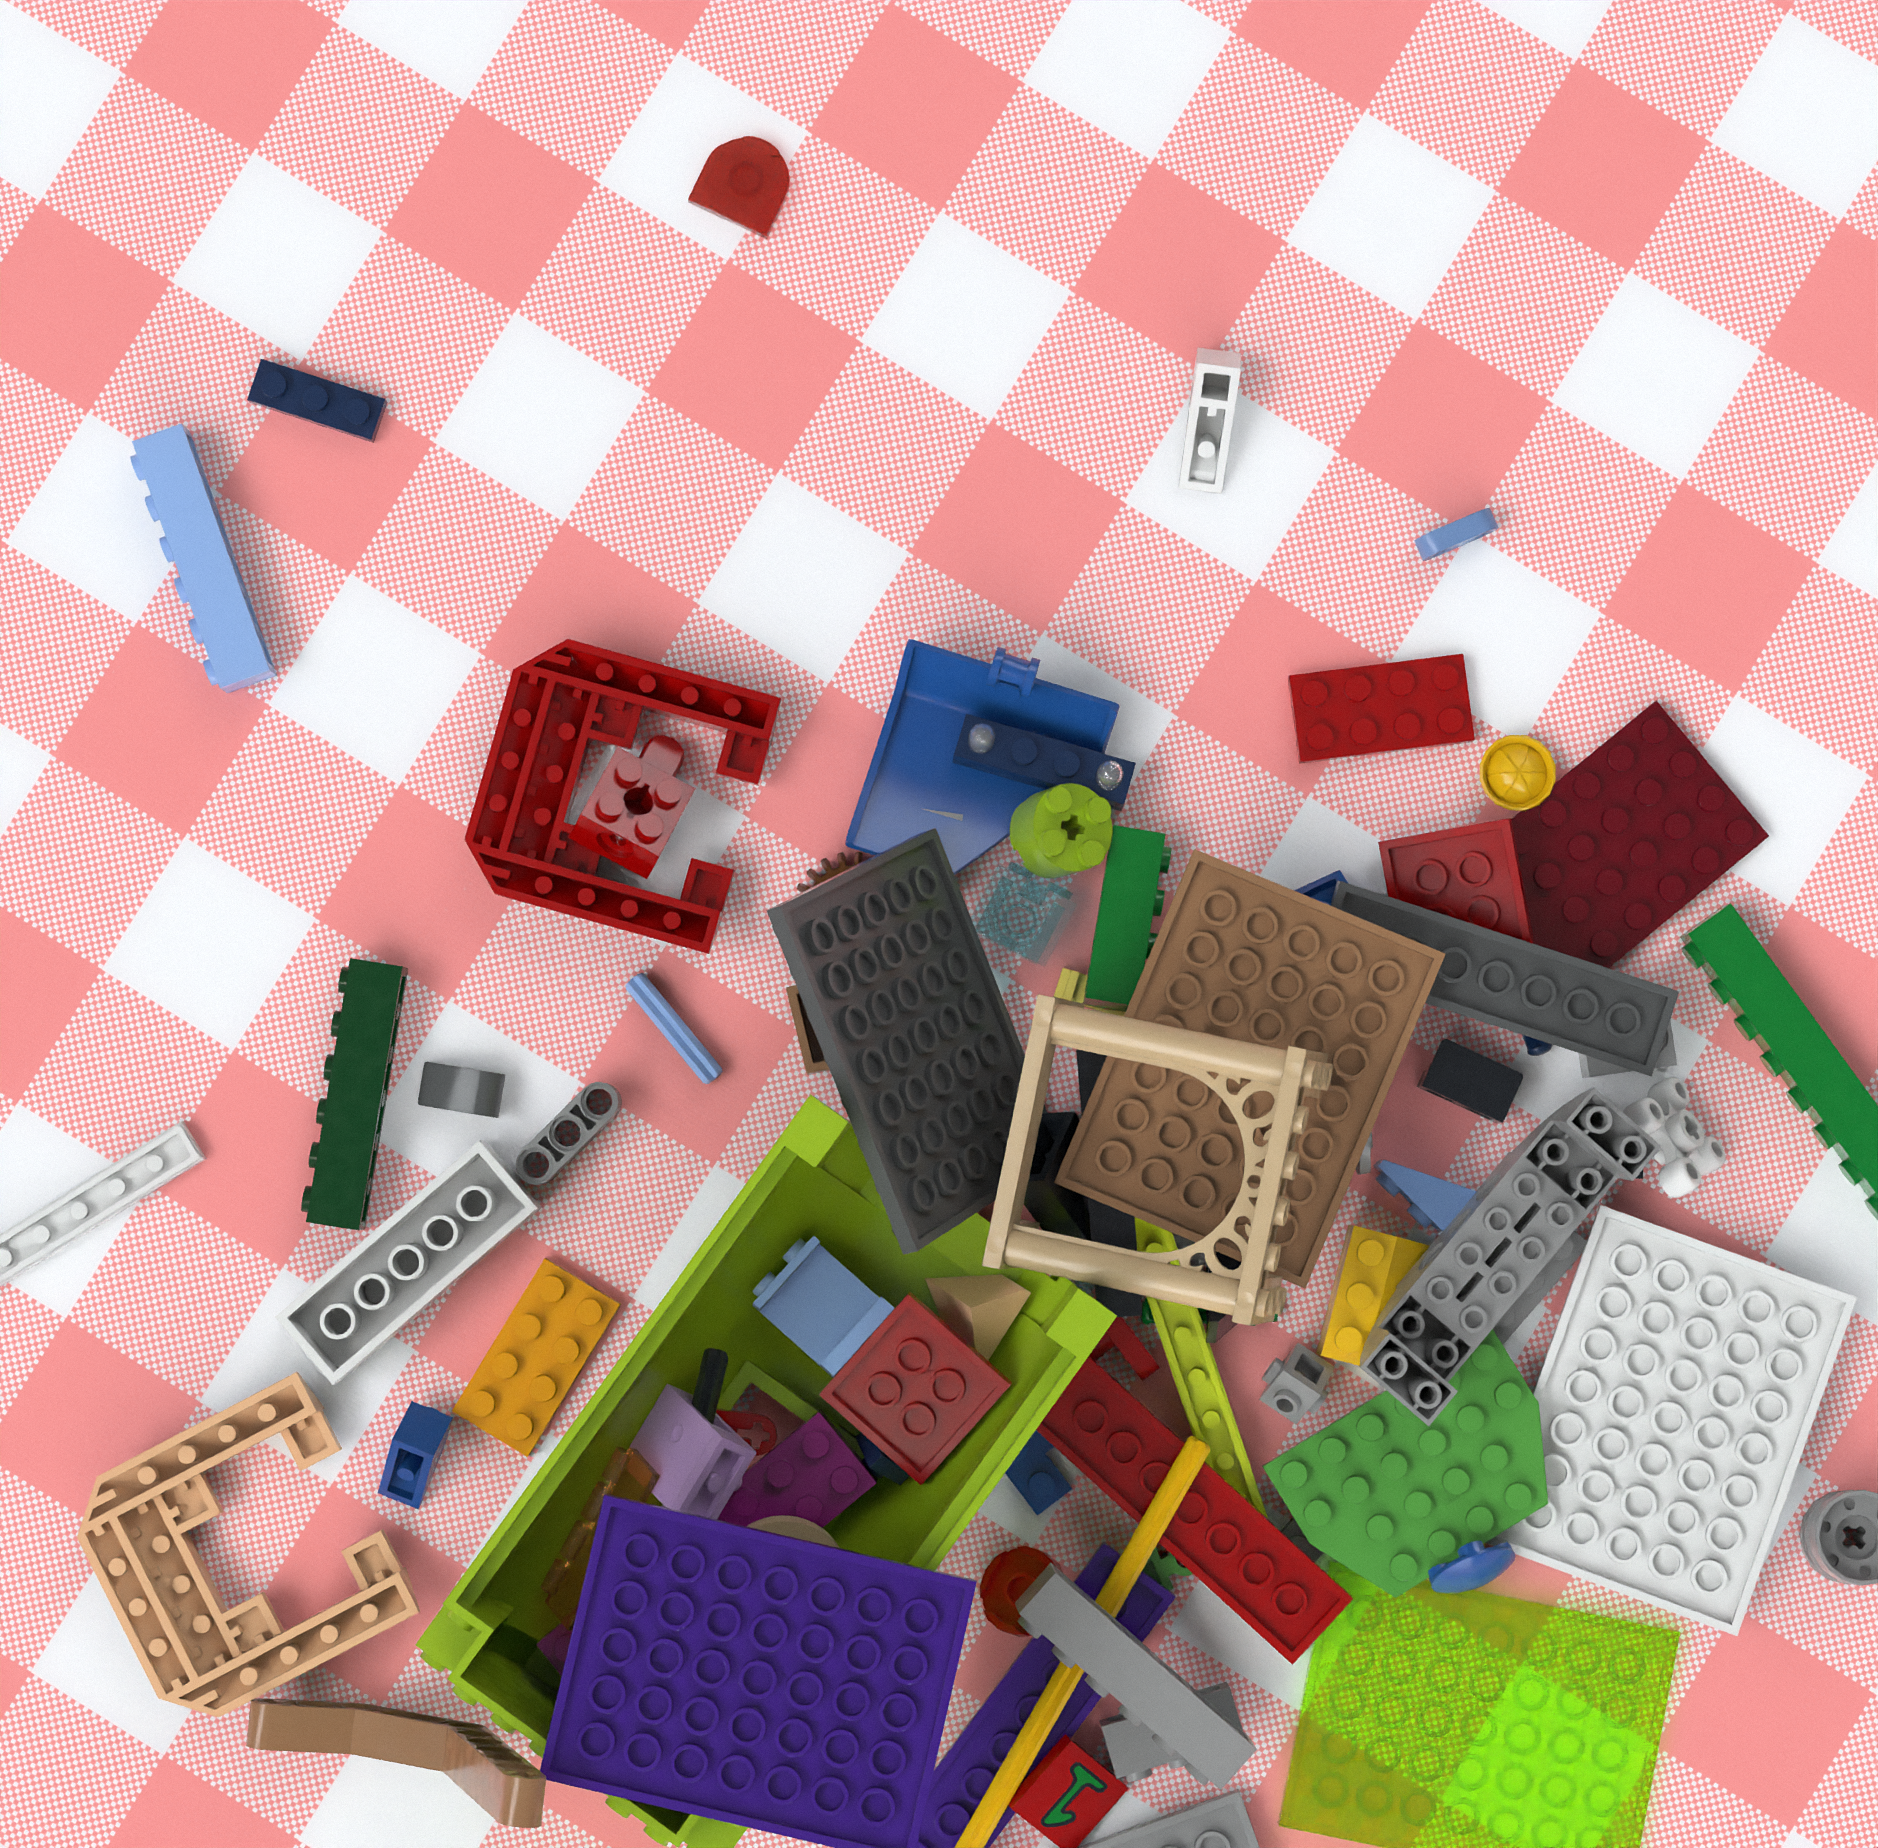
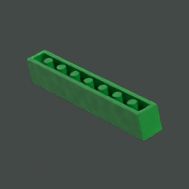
[1680,903,1878,1220]

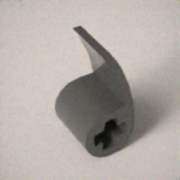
[418,1062,506,1118]

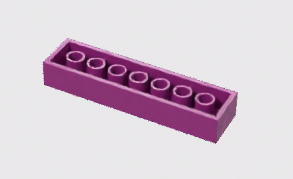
[536,1409,877,1676]

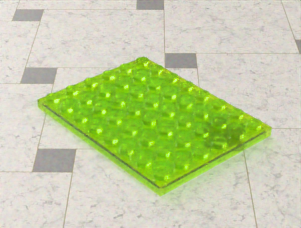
[1277,1559,1680,1848]

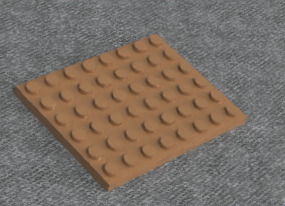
[1054,849,1445,1289]

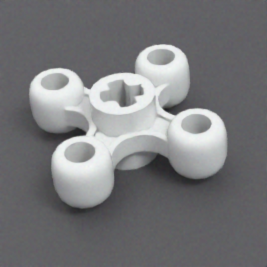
[1623,1077,1726,1198]

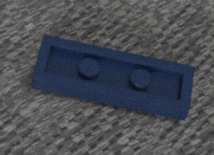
[247,359,388,443]

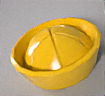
[1480,735,1556,811]

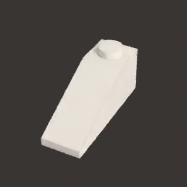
[1178,347,1241,494]

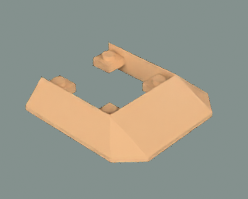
[77,1372,420,1718]

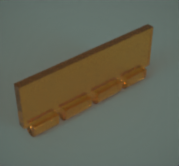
[540,1446,660,1631]

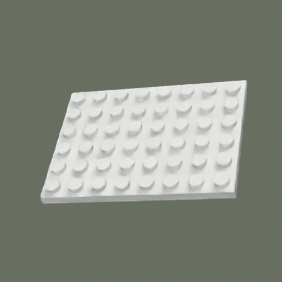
[1486,1205,1857,1636]

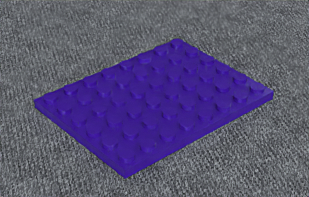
[540,1494,977,1848]

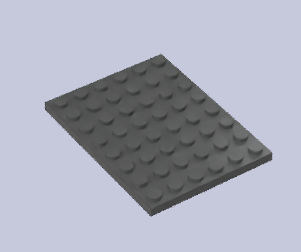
[766,828,1048,1255]

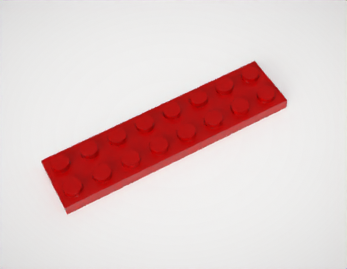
[1036,1355,1353,1665]

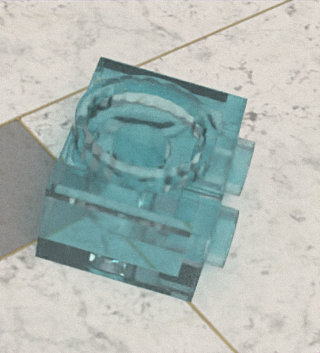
[971,862,1077,969]

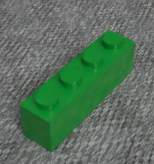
[1083,825,1172,1012]

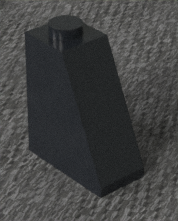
[1024,1111,1091,1241]

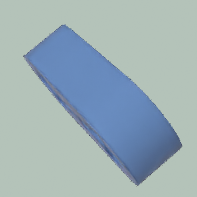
[1414,508,1499,561]

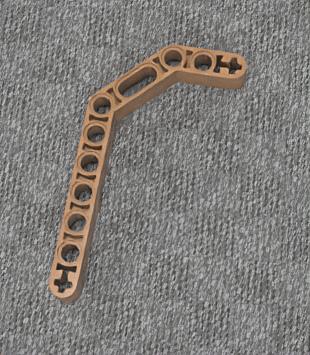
[246,1698,546,1828]

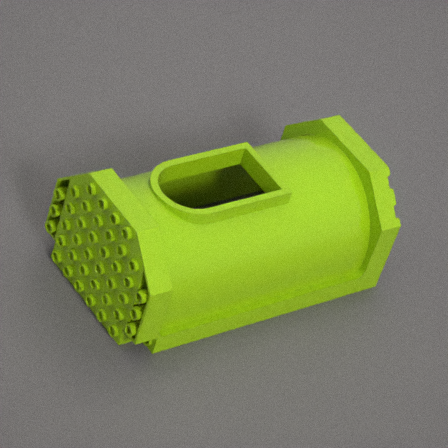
[415,1094,1117,1848]

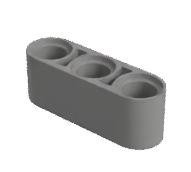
[515,1082,622,1185]

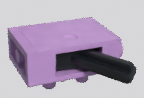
[621,1348,757,1520]

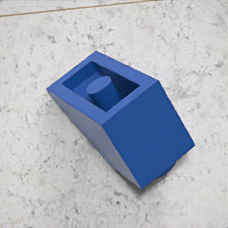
[378,1401,453,1510]

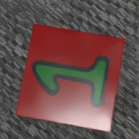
[1008,1734,1129,1848]

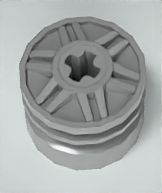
[1799,1490,1878,1586]

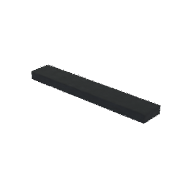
[1076,1049,1142,1317]

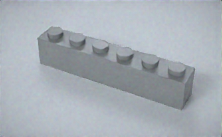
[1015,1563,1257,1790]

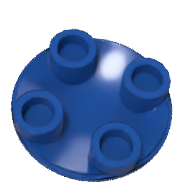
[1428,1541,1516,1593]

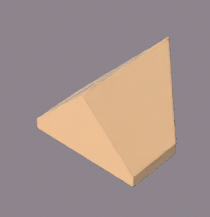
[925,1274,1031,1360]

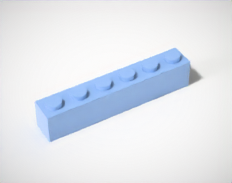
[130,423,277,693]

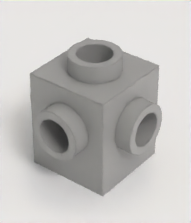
[1259,1342,1335,1424]

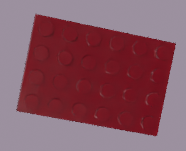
[1511,700,1769,968]

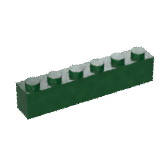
[301,958,408,1231]

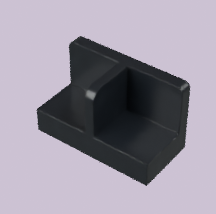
[1416,1039,1523,1124]

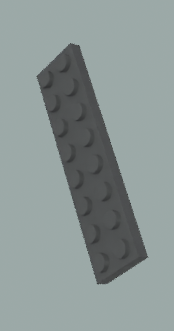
[1330,881,1679,1077]

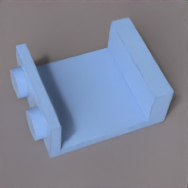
[752,1235,894,1378]

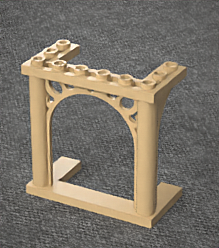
[982,994,1333,1326]

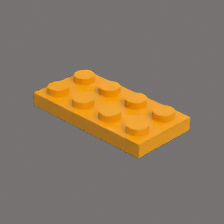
[452,1258,621,1457]

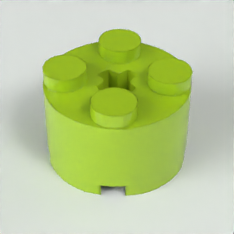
[1009,783,1113,879]

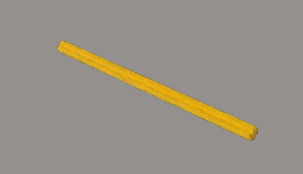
[954,1436,1210,1848]

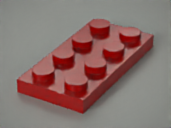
[1287,654,1475,764]

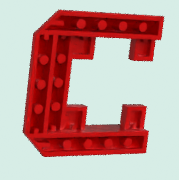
[464,639,781,954]

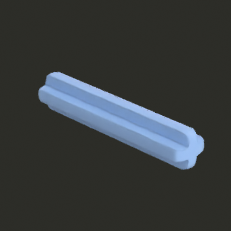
[625,973,723,1084]

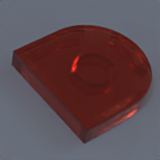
[688,136,790,239]

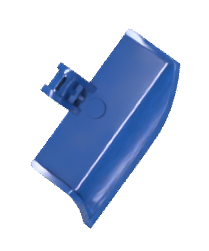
[845,639,1120,875]

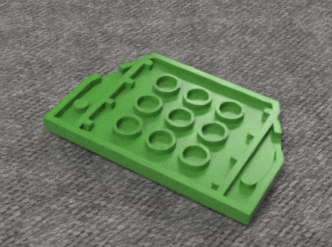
[1262,1329,1548,1598]

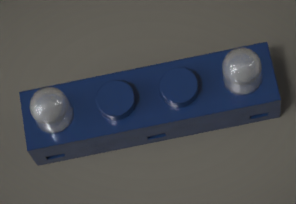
[952,714,1136,811]

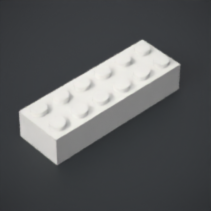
[275,1140,543,1385]

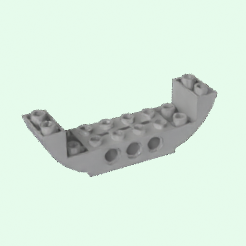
[1359,1087,1662,1426]

